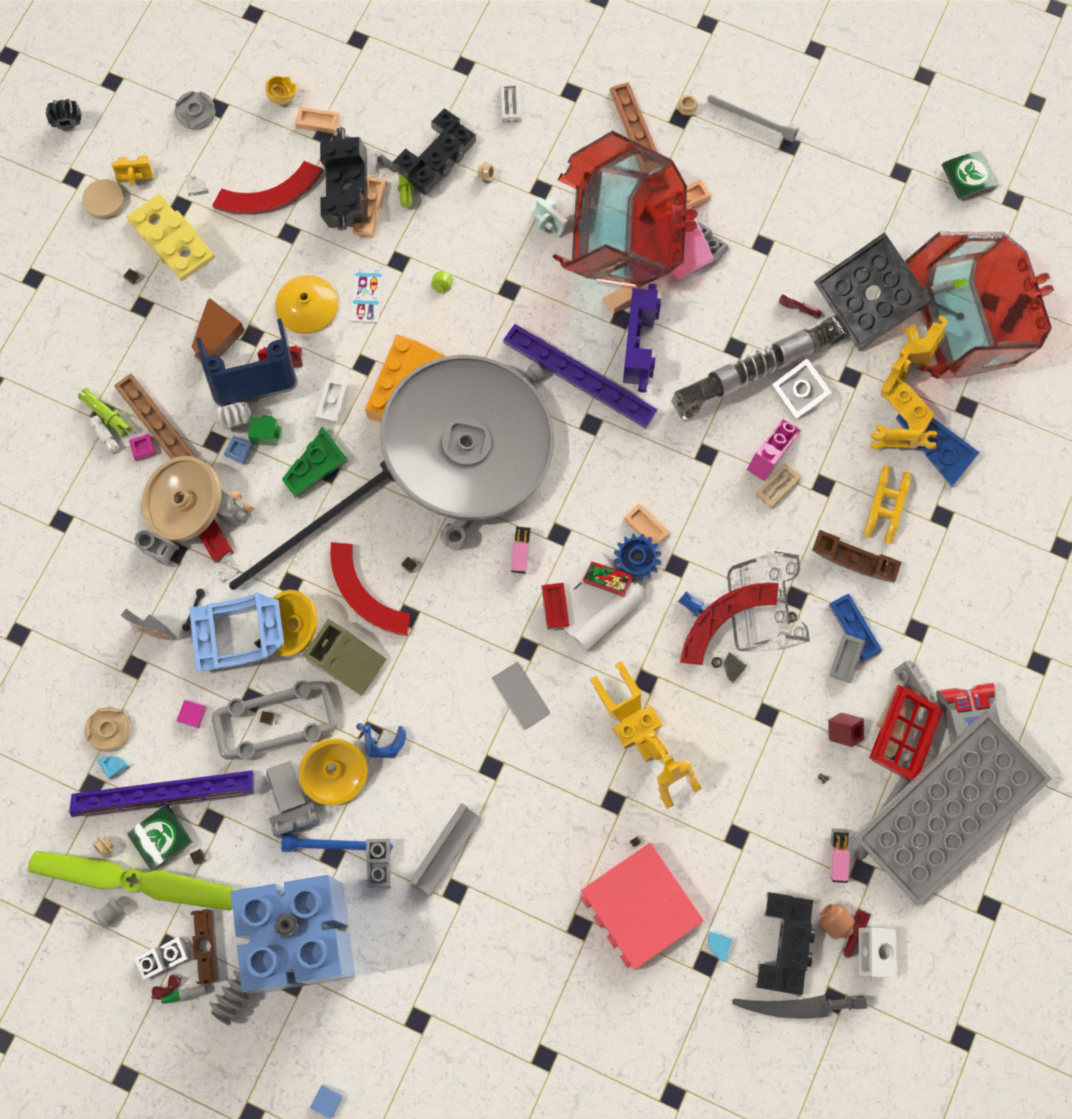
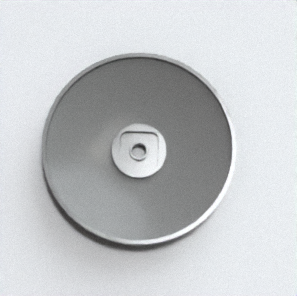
[380,355,554,520]

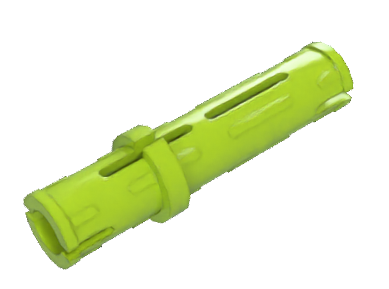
[78,388,132,437]

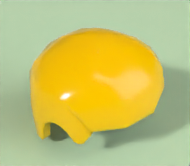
[265,75,297,105]

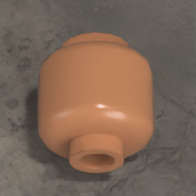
[819,904,854,939]

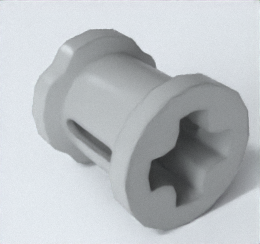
[93,897,125,928]

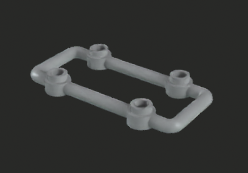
[212,680,338,760]

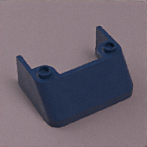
[196,318,298,407]

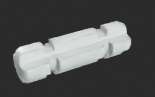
[89,415,120,453]

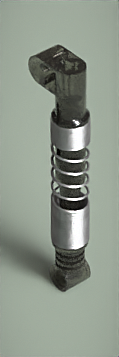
[671,315,848,421]

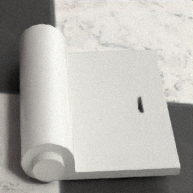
[541,551,645,651]

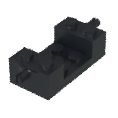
[320,127,368,231]

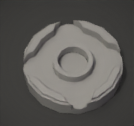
[175,91,216,130]

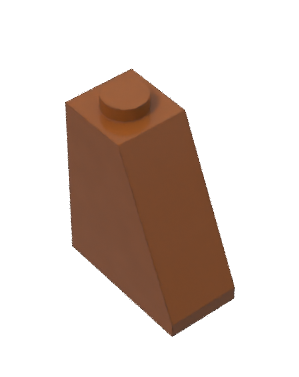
[191,298,245,364]

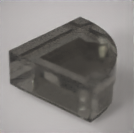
[724,652,747,684]

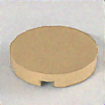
[82,179,125,219]
[85,707,131,752]

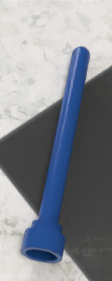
[281,834,393,853]

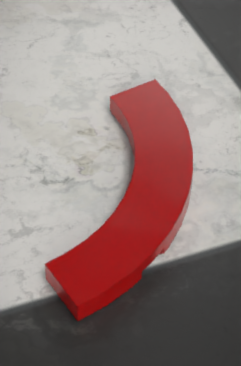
[212,161,323,215]
[330,542,410,636]
[680,582,779,665]

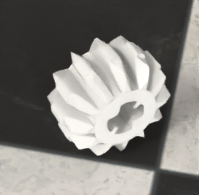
[214,402,252,430]

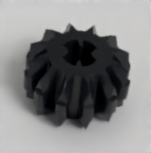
[45,99,82,129]

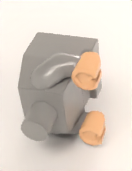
[216,491,254,526]

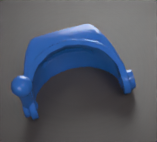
[356,723,406,758]

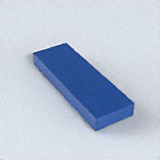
[829,593,883,662]

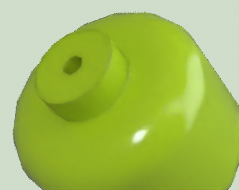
[431,271,453,293]

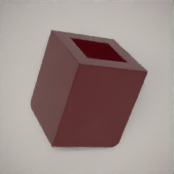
[828,713,865,747]

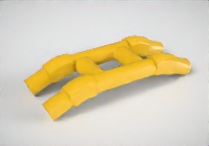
[863,465,912,544]

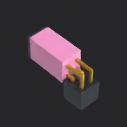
[511,526,531,574]
[830,828,850,883]

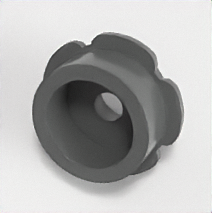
[274,913,299,938]

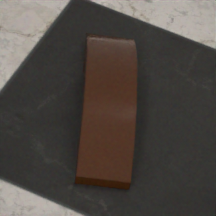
[812,530,902,583]

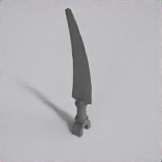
[732,995,867,1019]

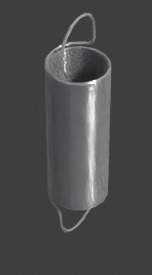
[374,154,396,173]

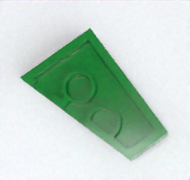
[282,426,348,498]

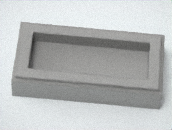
[829,634,865,684]

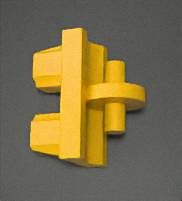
[112,155,154,186]

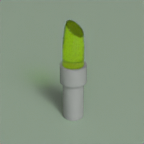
[929,278,967,295]

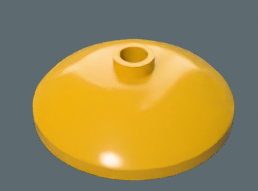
[275,275,338,334]
[273,590,317,657]
[299,738,368,806]

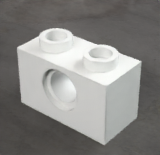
[859,927,898,978]

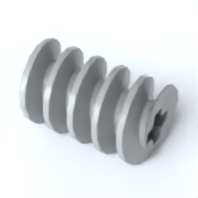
[209,970,254,1026]

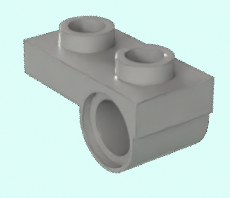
[440,519,475,551]

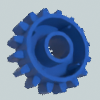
[614,533,662,582]

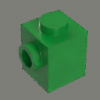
[248,415,282,446]

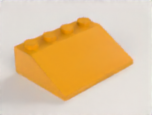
[365,334,446,423]

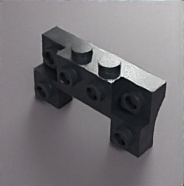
[392,108,476,195]
[755,892,815,996]

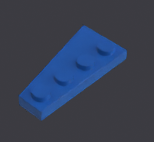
[896,414,980,487]

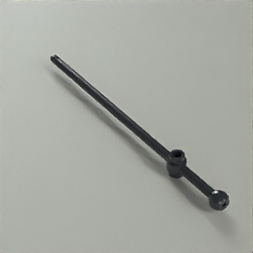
[229,460,395,590]

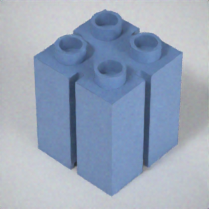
[231,875,355,993]

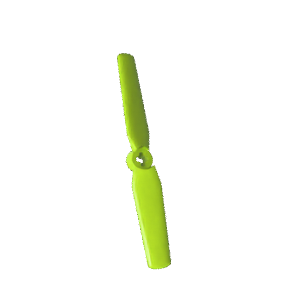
[28,851,236,911]

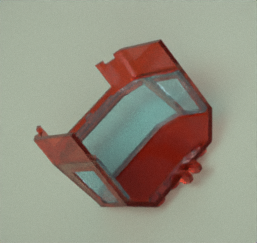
[552,130,698,288]
[905,231,1054,379]

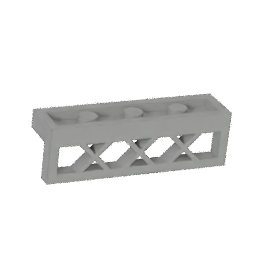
[410,803,482,896]

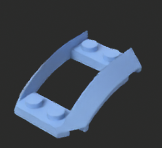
[189,592,284,672]

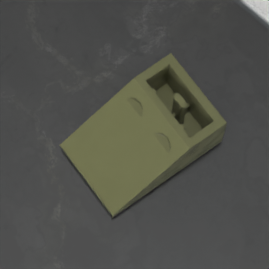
[303,619,387,696]

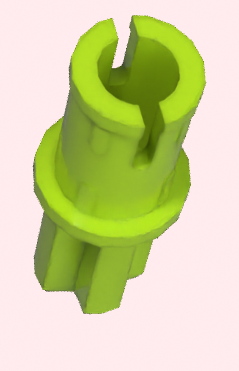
[397,173,414,208]

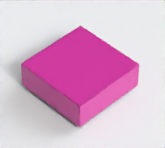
[129,433,157,461]
[177,700,207,729]

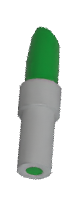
[161,984,207,1004]

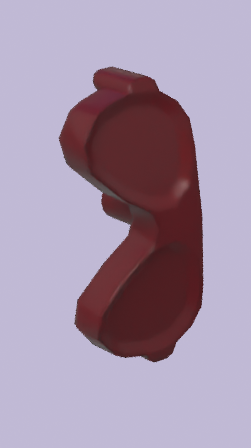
[151,974,182,1000]

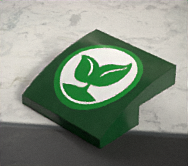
[941,151,998,199]
[127,805,193,871]

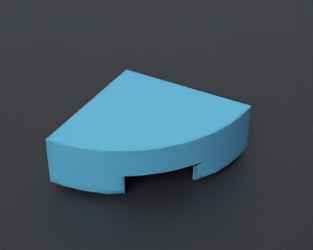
[97,757,130,780]
[708,932,732,962]

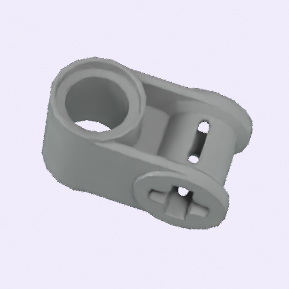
[134,530,180,566]

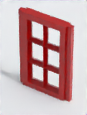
[869,685,944,781]

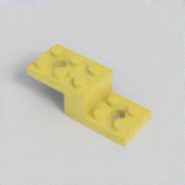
[126,193,215,282]

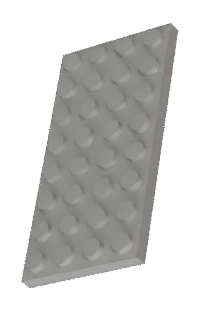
[853,710,1052,907]

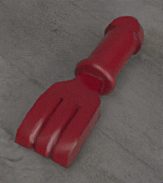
[779,294,822,318]
[843,909,871,958]

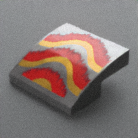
[121,608,177,640]

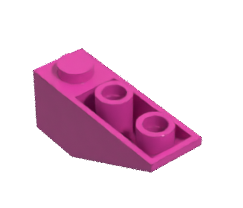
[746,419,801,481]

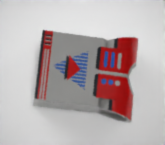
[936,682,1001,744]

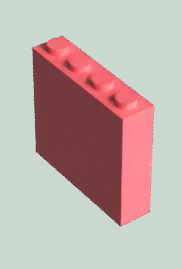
[580,843,704,970]

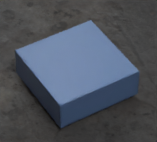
[224,436,254,465]
[310,1085,343,1119]

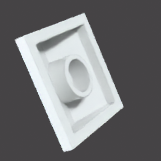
[773,359,832,419]

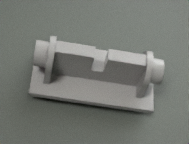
[894,660,934,707]
[269,802,320,839]

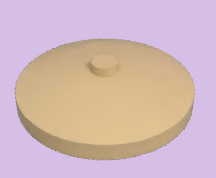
[141,456,221,542]

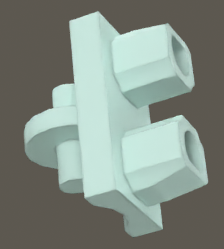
[532,198,571,237]

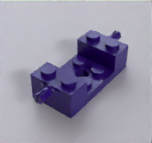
[623,283,661,393]

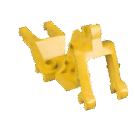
[871,316,947,450]
[589,661,702,810]

